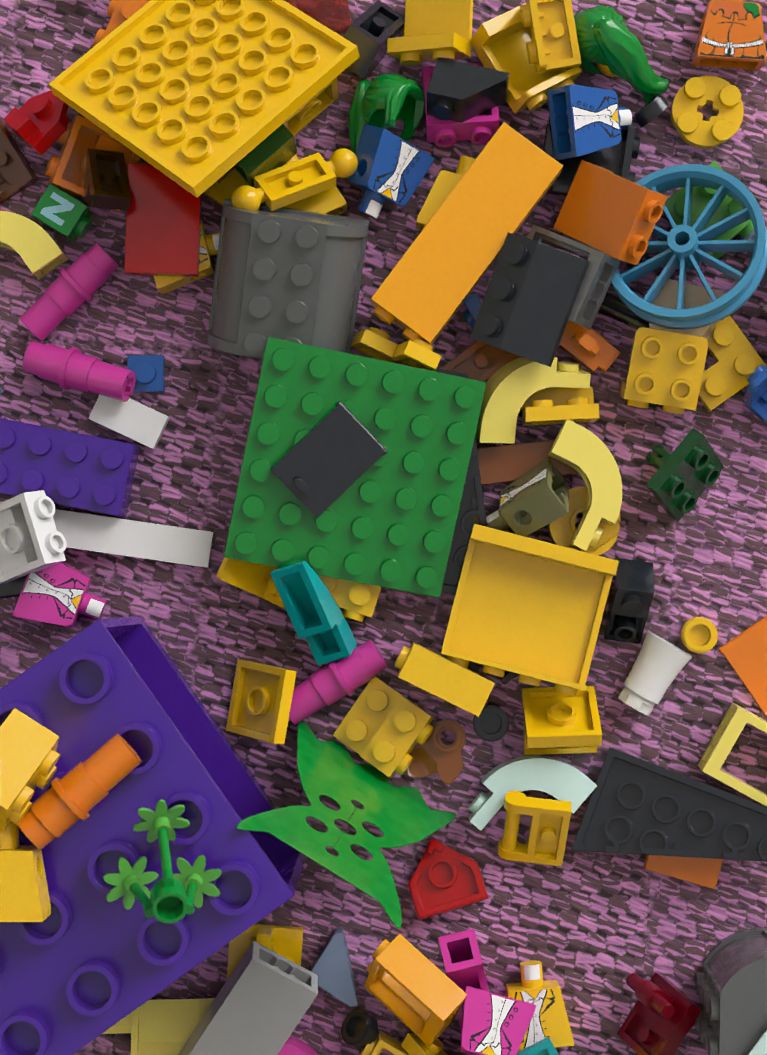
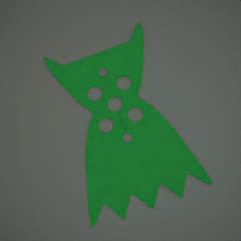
[237,720,456,928]

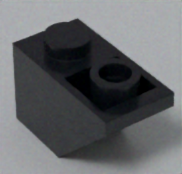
[604,558,654,644]

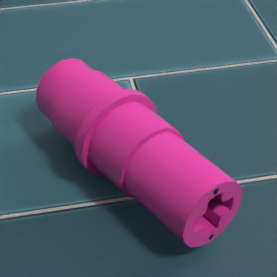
[19,242,119,341]
[23,341,136,402]
[289,639,388,725]

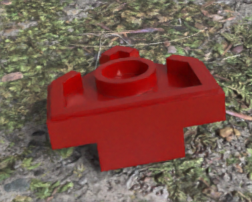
[3,90,70,155]
[408,838,489,921]

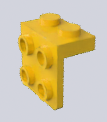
[387,0,473,66]
[620,327,709,414]

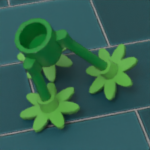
[103,799,222,924]

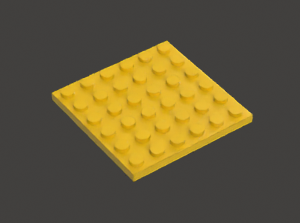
[49,0,360,198]

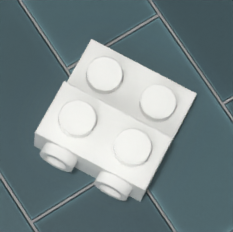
[0,490,66,584]

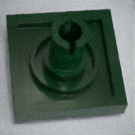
[646,428,724,522]

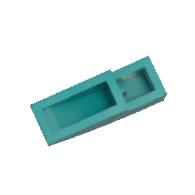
[270,560,357,665]

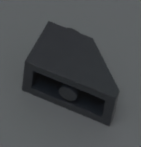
[344,0,405,79]
[427,57,509,123]

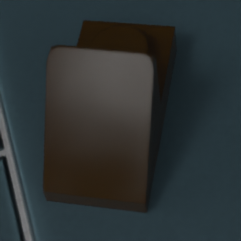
[84,148,131,210]

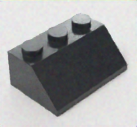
[470,232,590,367]

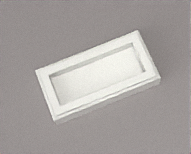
[88,395,170,450]

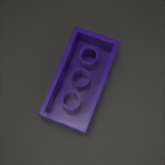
[0,418,140,518]

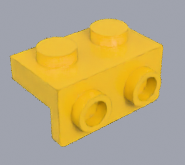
[520,0,581,74]

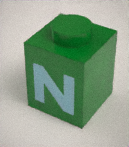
[31,184,93,243]

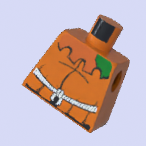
[692,0,766,70]

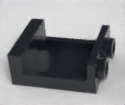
[543,114,640,196]

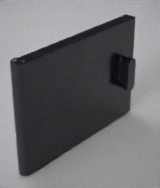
[270,401,387,518]

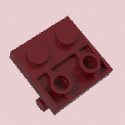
[617,972,702,1055]

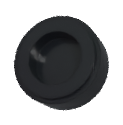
[634,94,670,128]
[473,705,509,742]
[341,1009,378,1049]

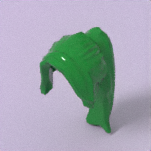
[574,5,669,105]
[347,73,425,186]

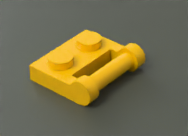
[497,791,571,866]

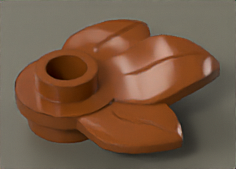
[408,719,466,785]

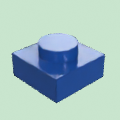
[462,293,482,330]
[127,355,165,393]

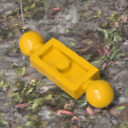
[231,148,358,211]

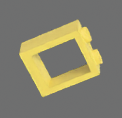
[698,702,767,807]

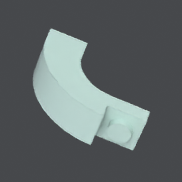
[468,755,597,831]

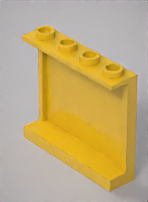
[440,524,619,696]

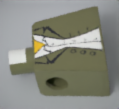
[486,457,569,537]

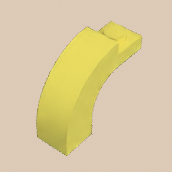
[0,211,68,279]
[475,357,591,444]
[548,419,622,552]

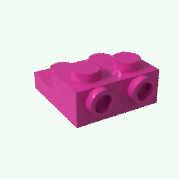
[422,63,500,148]

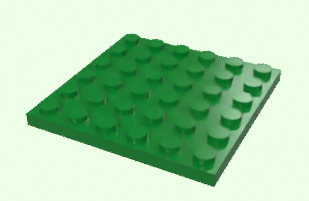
[223,336,487,598]

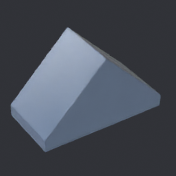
[309,926,358,1007]

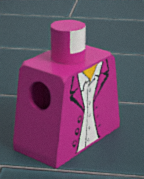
[12,562,107,627]
[460,986,536,1055]

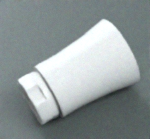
[618,631,692,716]

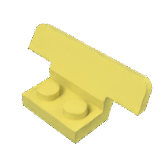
[102,998,215,1055]

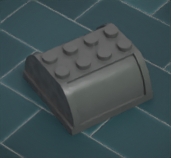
[207,199,370,359]
[694,928,767,1055]

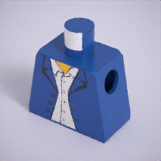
[547,85,632,161]
[349,124,435,219]

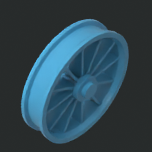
[612,164,767,329]

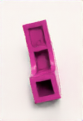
[438,929,489,1055]

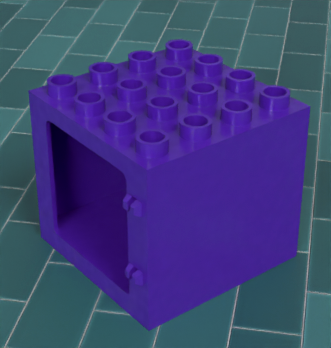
[0,616,306,1055]

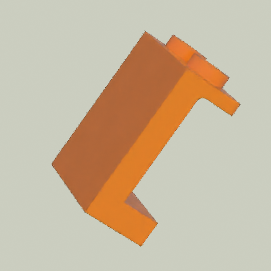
[553,160,667,265]

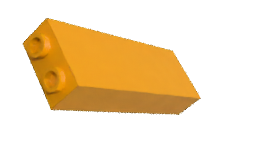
[371,122,563,345]

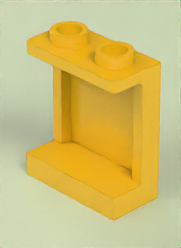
[471,3,582,114]

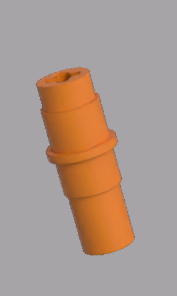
[18,733,142,850]

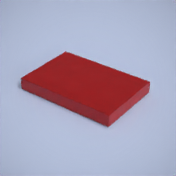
[124,164,202,277]

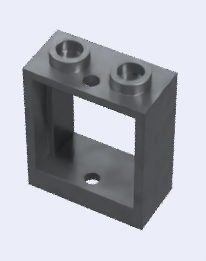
[525,224,620,329]

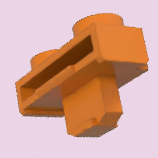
[558,320,621,373]

